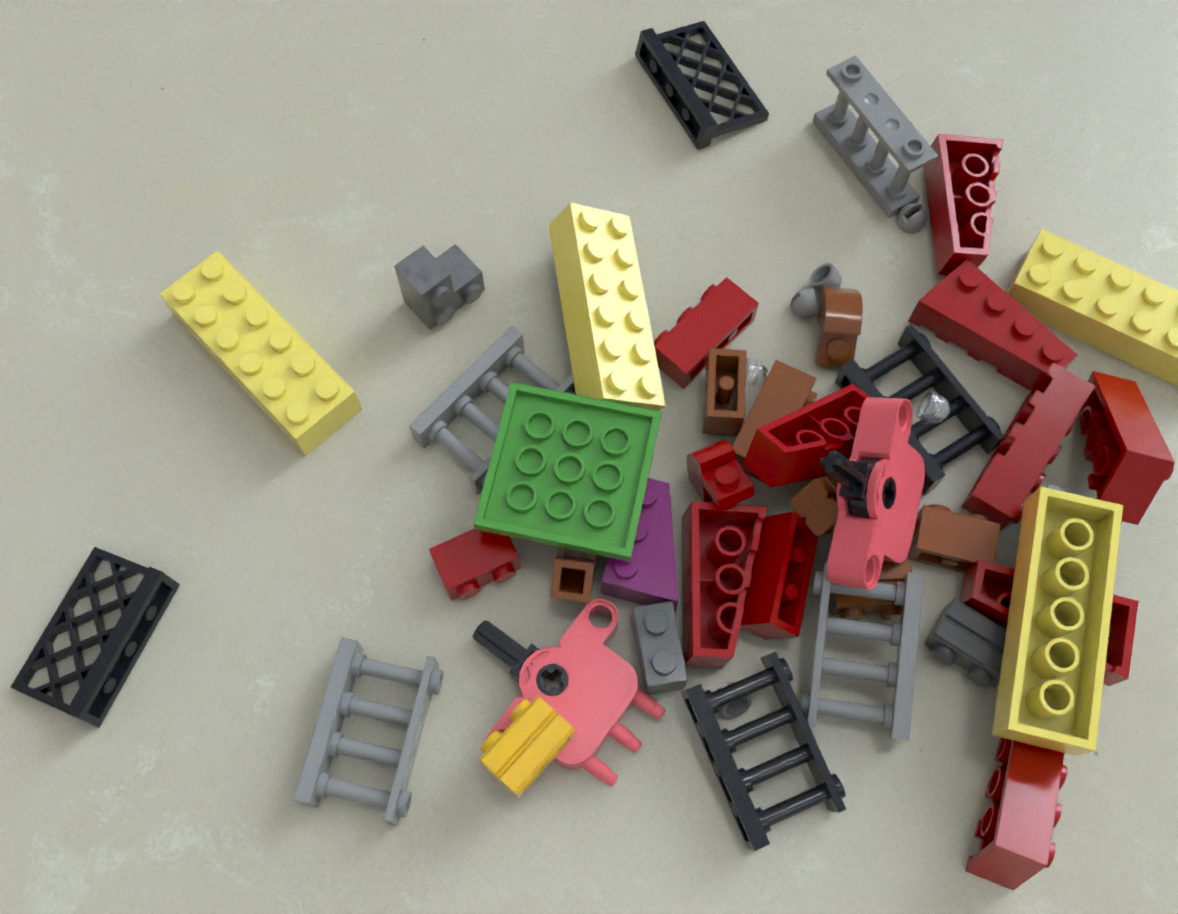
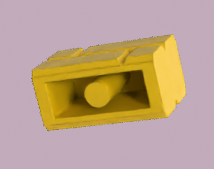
[479,695,575,798]

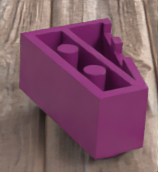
[601,478,679,614]

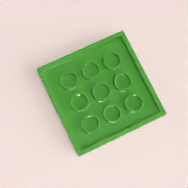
[473,382,662,562]

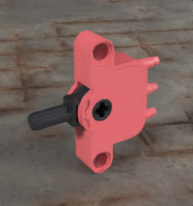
[820,397,925,590]
[473,599,666,786]

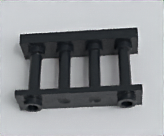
[835,324,1005,495]
[680,652,846,851]

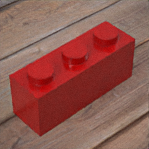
[654,277,759,389]
[740,511,819,640]

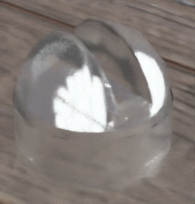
[745,358,768,388]
[917,391,950,424]

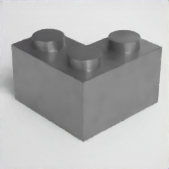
[394,244,485,330]

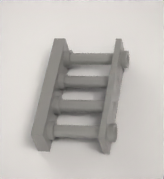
[813,55,938,218]
[409,326,576,495]
[801,562,925,741]
[293,637,443,826]

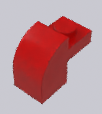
[686,440,755,510]

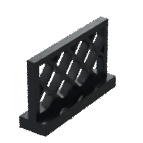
[635,21,769,150]
[10,547,180,728]

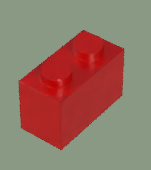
[429,529,521,600]

